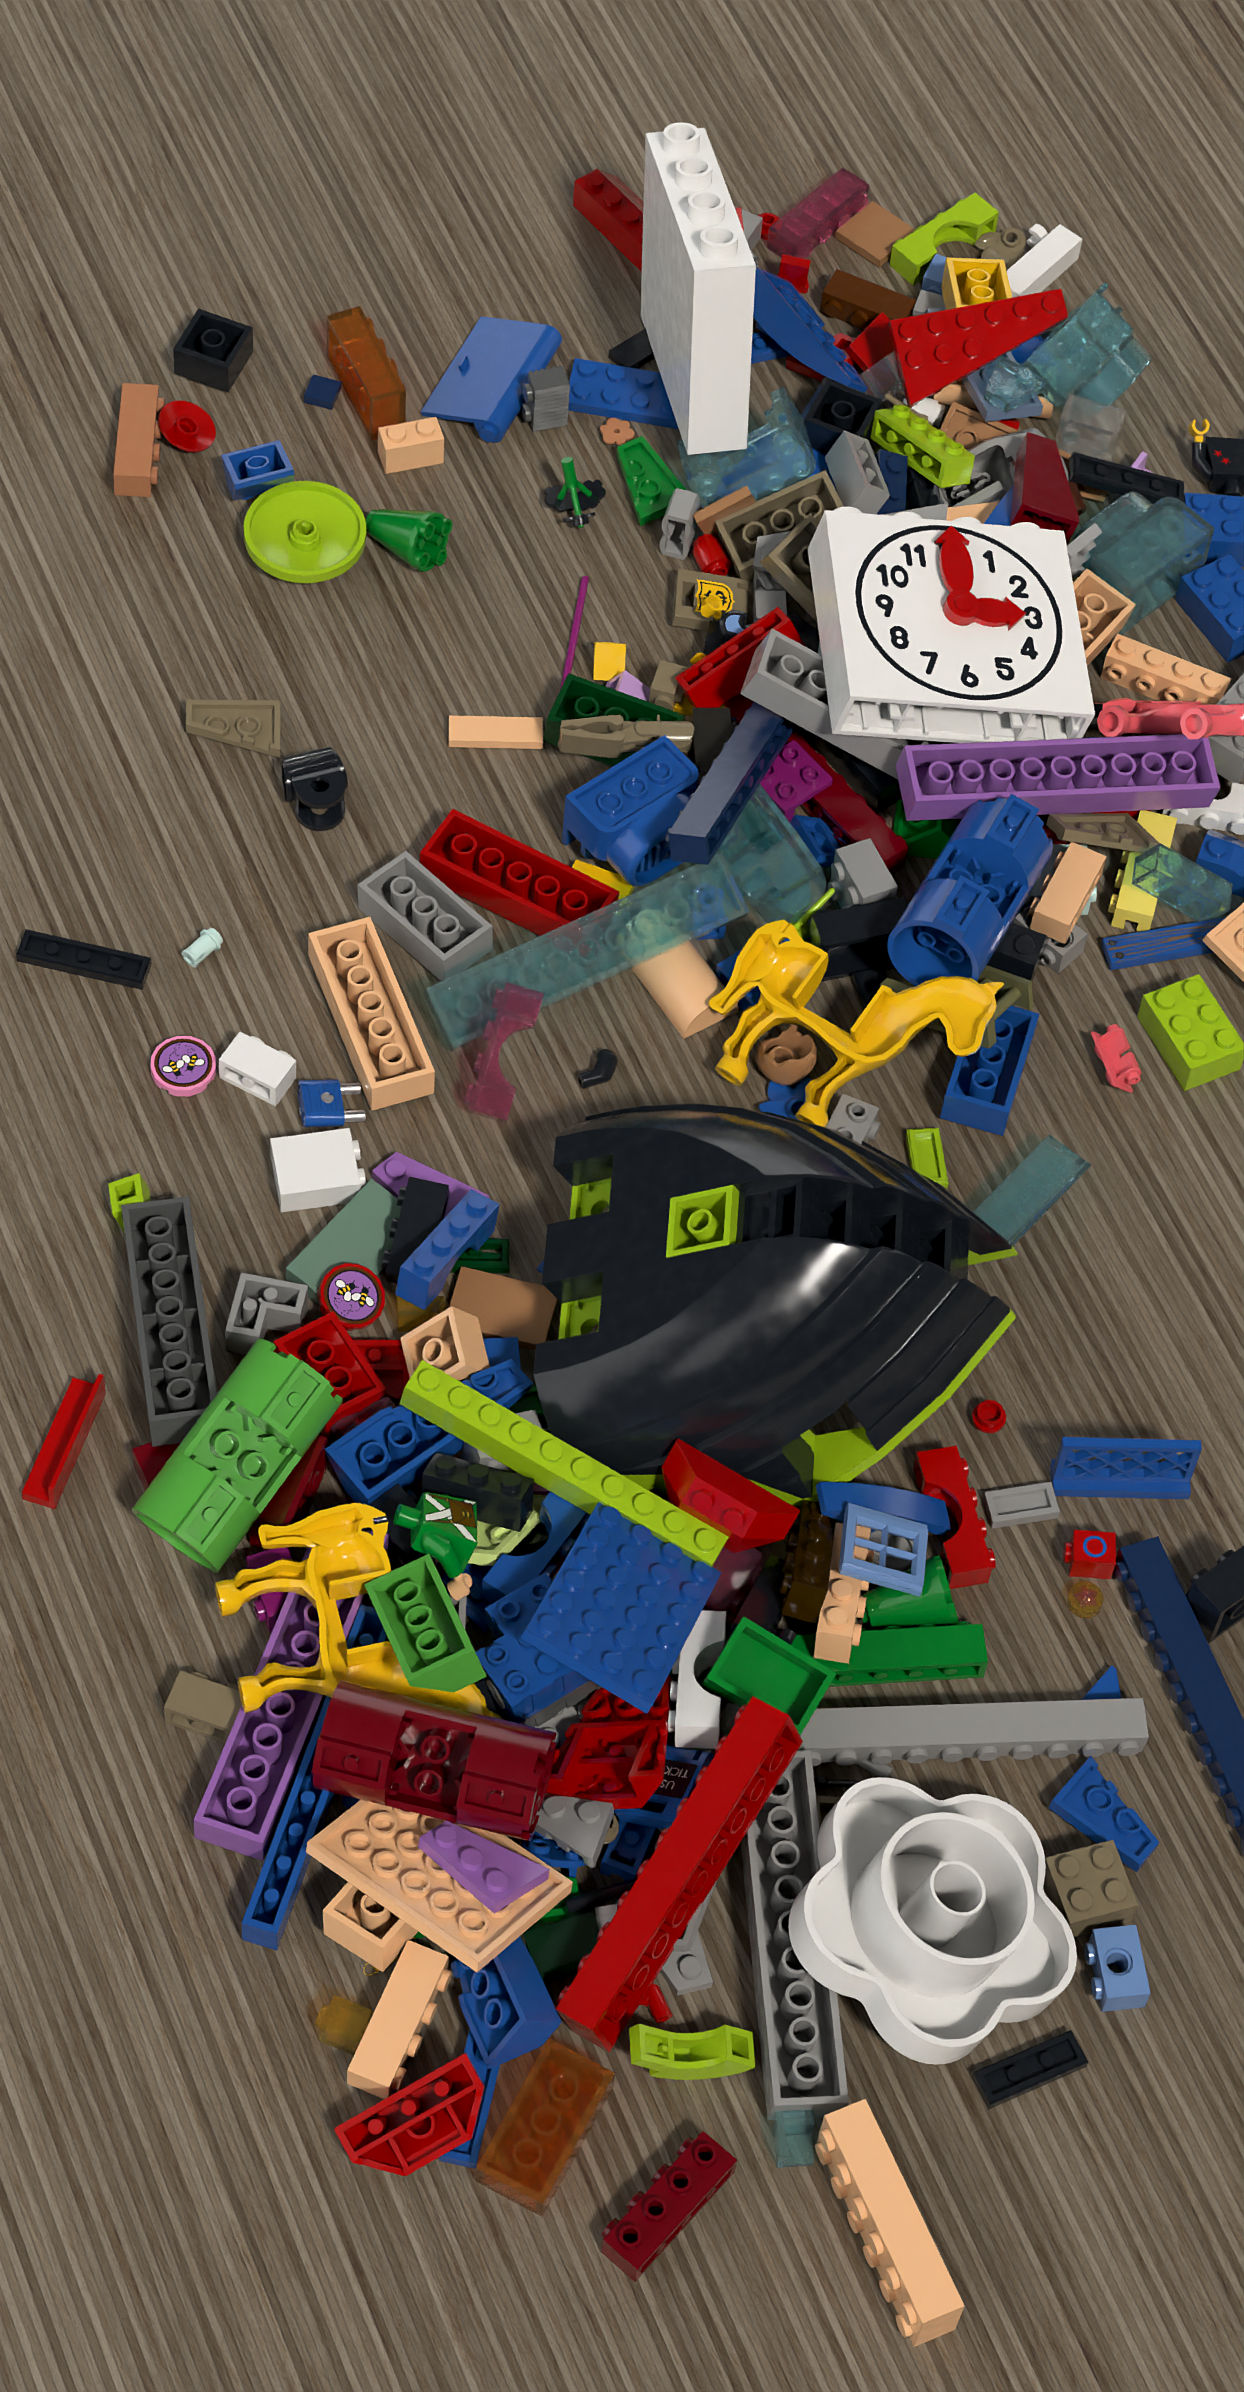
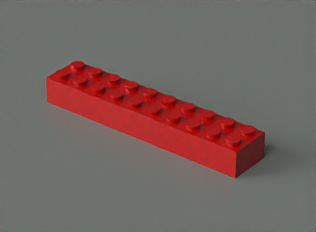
[556,1696,803,2053]

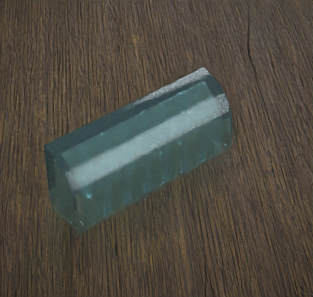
[974,1134,1091,1247]

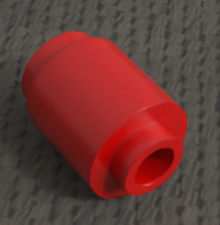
[692,534,731,576]

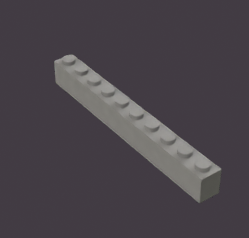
[798,1698,1149,1767]

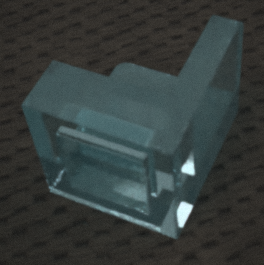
[772,2109,814,2168]

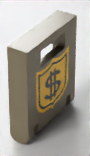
[672,568,749,631]

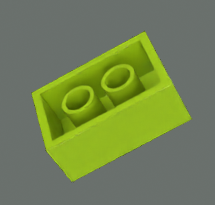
[1137,974,1244,1091]

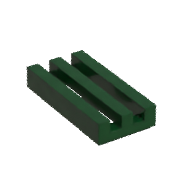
[450,1238,509,1274]

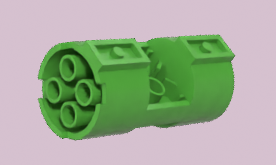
[131,1338,343,1573]

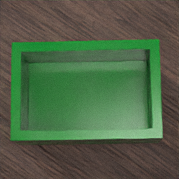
[702,1616,837,1735]

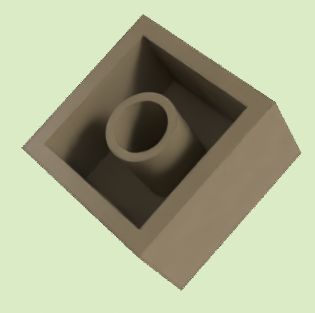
[1043,1840,1138,1938]

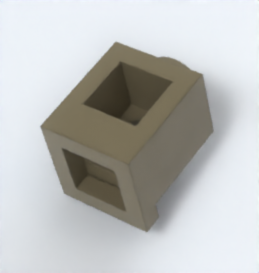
[649,660,690,711]

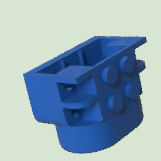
[562,735,699,886]

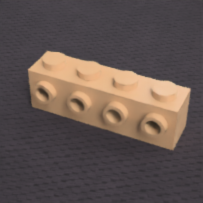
[1101,634,1232,705]
[814,1523,875,1664]
[347,1940,452,2099]

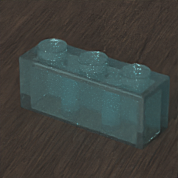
[1132,843,1233,922]

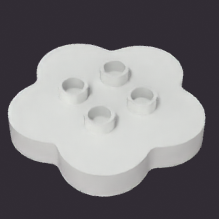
[788,1777,1077,2065]

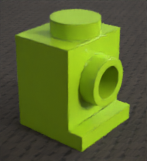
[108,1173,151,1233]

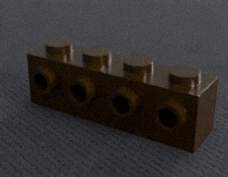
[780,1499,836,1624]

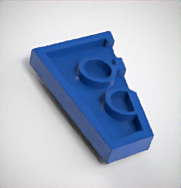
[1049,1756,1159,1873]

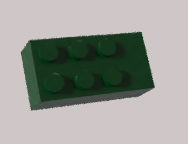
[543,673,686,767]

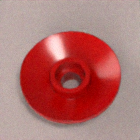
[158,400,216,452]

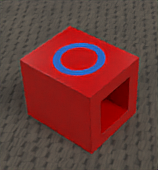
[1063,1529,1116,1579]

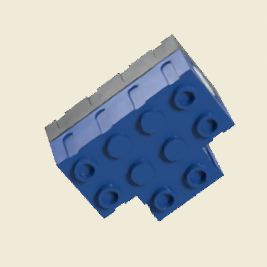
[476,1572,602,1727]

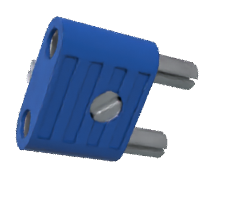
[297,1079,366,1127]

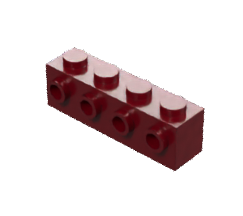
[601,2131,737,2282]

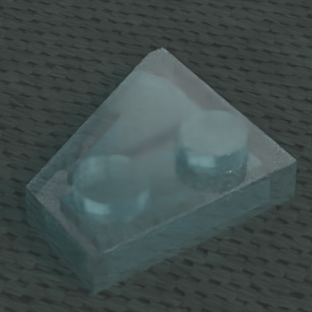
[984,355,1046,413]

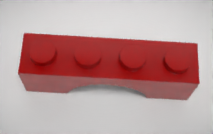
[913,1445,996,1589]

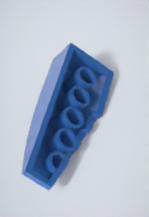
[753,268,868,393]
[325,1359,533,1505]
[451,1936,562,2068]

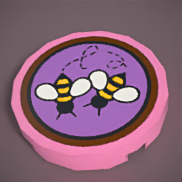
[151,1036,216,1097]

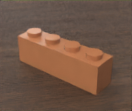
[113,383,165,497]

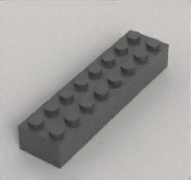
[121,1196,217,1447]

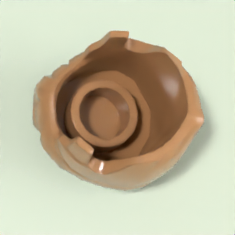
[754,1024,817,1086]

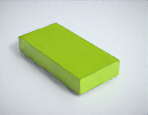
[905,1128,949,1189]

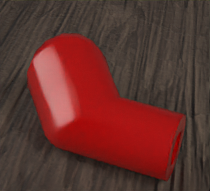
[639,1983,673,2024]

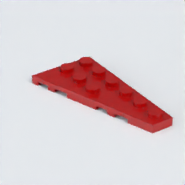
[888,288,1068,408]

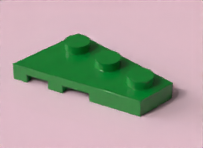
[616,436,686,526]

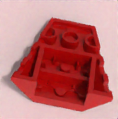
[546,1675,672,1809]

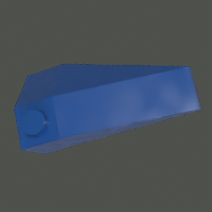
[1191,829,1244,898]

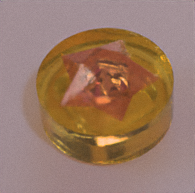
[1067,1581,1104,1618]

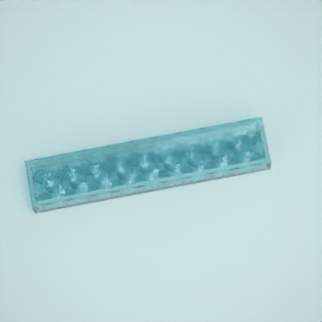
[423,853,749,1052]

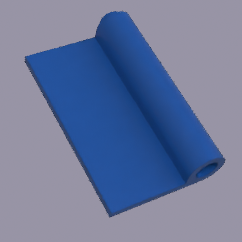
[421,316,562,443]

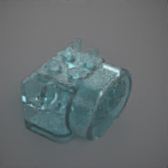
[1018,282,1152,419]
[1073,492,1214,635]
[712,784,826,923]

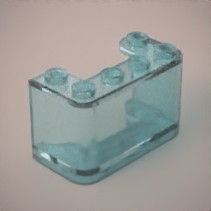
[677,387,816,508]

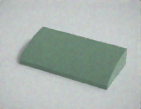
[286,1179,402,1306]

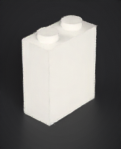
[270,1128,366,1212]

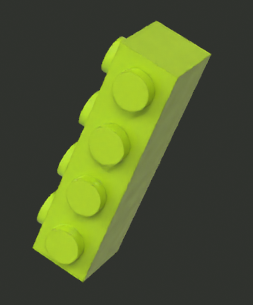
[870,405,975,488]

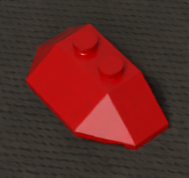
[661,1438,801,1553]
[333,2053,485,2177]

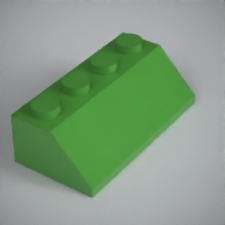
[364,1554,487,1692]

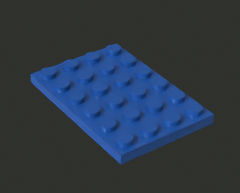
[520,1502,722,1714]

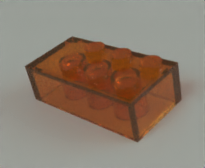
[327,306,406,440]
[476,2038,615,2217]

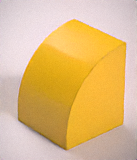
[593,641,626,681]

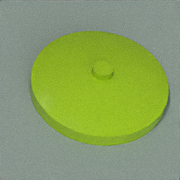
[244,481,366,583]

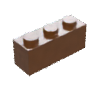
[820,269,917,329]

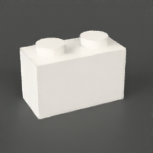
[219,1032,296,1107]

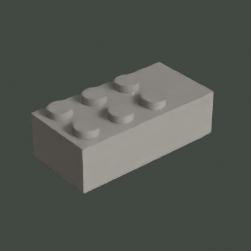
[357,851,493,985]

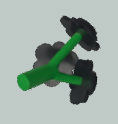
[544,457,606,528]

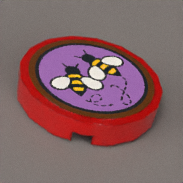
[317,1263,385,1331]

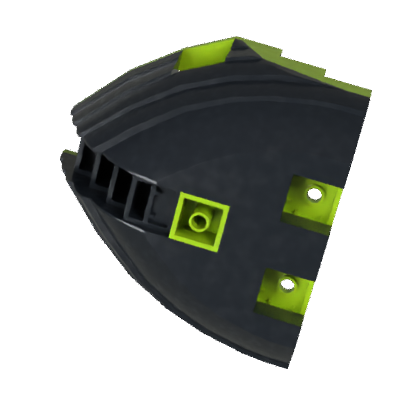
[533,1104,1018,1507]

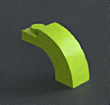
[629,2024,755,2080]

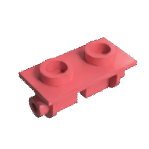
[1091,1024,1142,1093]

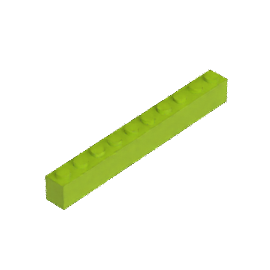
[399,1360,729,1567]

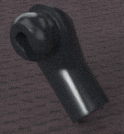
[578,1049,618,1089]

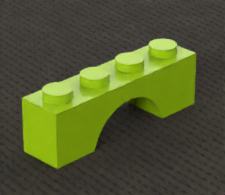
[890,193,999,286]

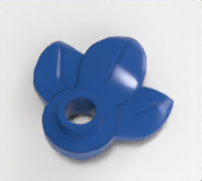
[758,1077,812,1120]

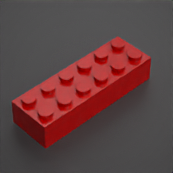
[419,809,619,958]

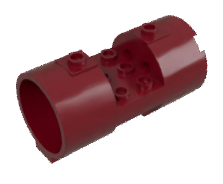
[311,1680,557,1841]

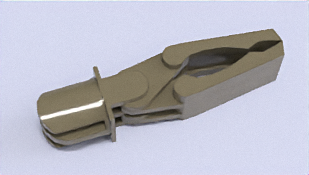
[558,715,694,758]

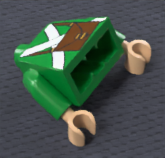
[393,1492,478,1600]

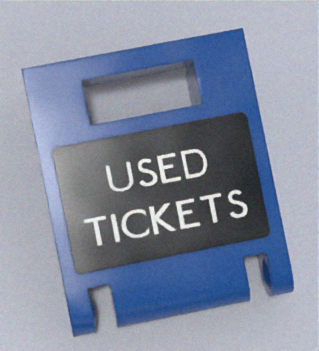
[614,1745,714,1829]

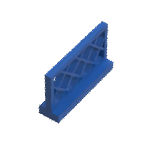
[1050,1437,1202,1499]

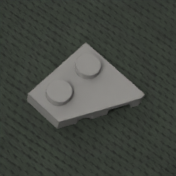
[535,1793,614,1868]

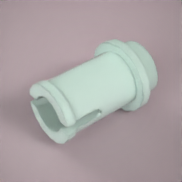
[181,928,223,968]

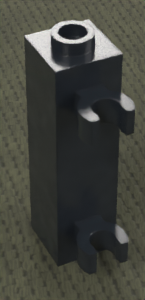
[727,1555,797,1645]

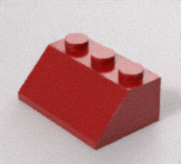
[273,1311,386,1439]

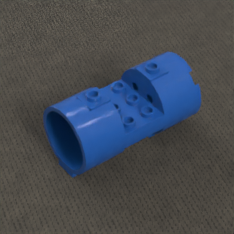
[887,794,1053,986]

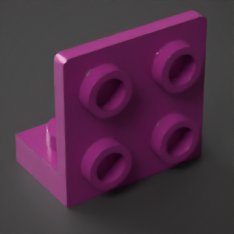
[750,741,833,833]

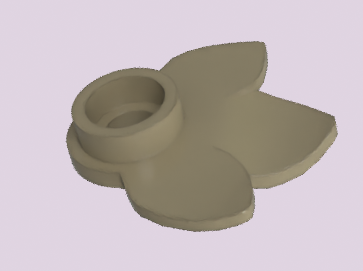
[975,228,1026,271]

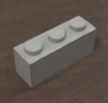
[825,431,890,514]

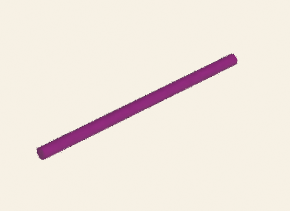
[560,576,589,690]

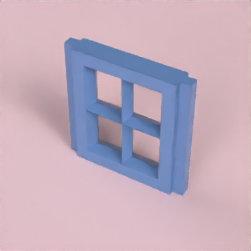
[839,1503,928,1597]

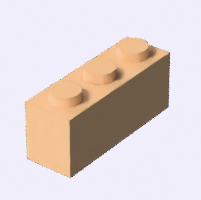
[1028,842,1107,944]

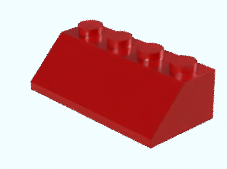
[573,169,644,272]

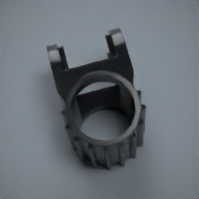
[281,747,348,831]

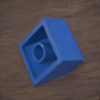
[221,440,295,501]

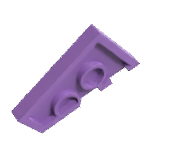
[372,1152,489,1218]
[418,1821,550,1914]

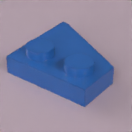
[789,815,847,867]

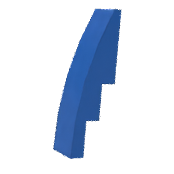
[816,1482,951,1536]

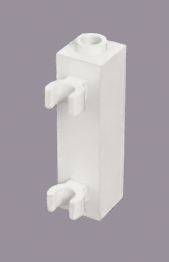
[1007,224,1082,297]

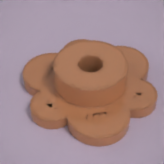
[600,418,634,446]

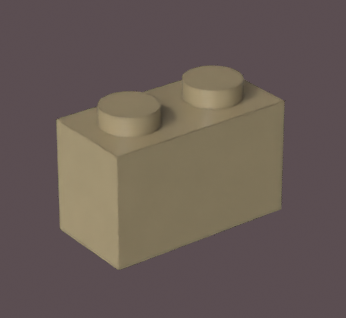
[164,1670,242,1743]

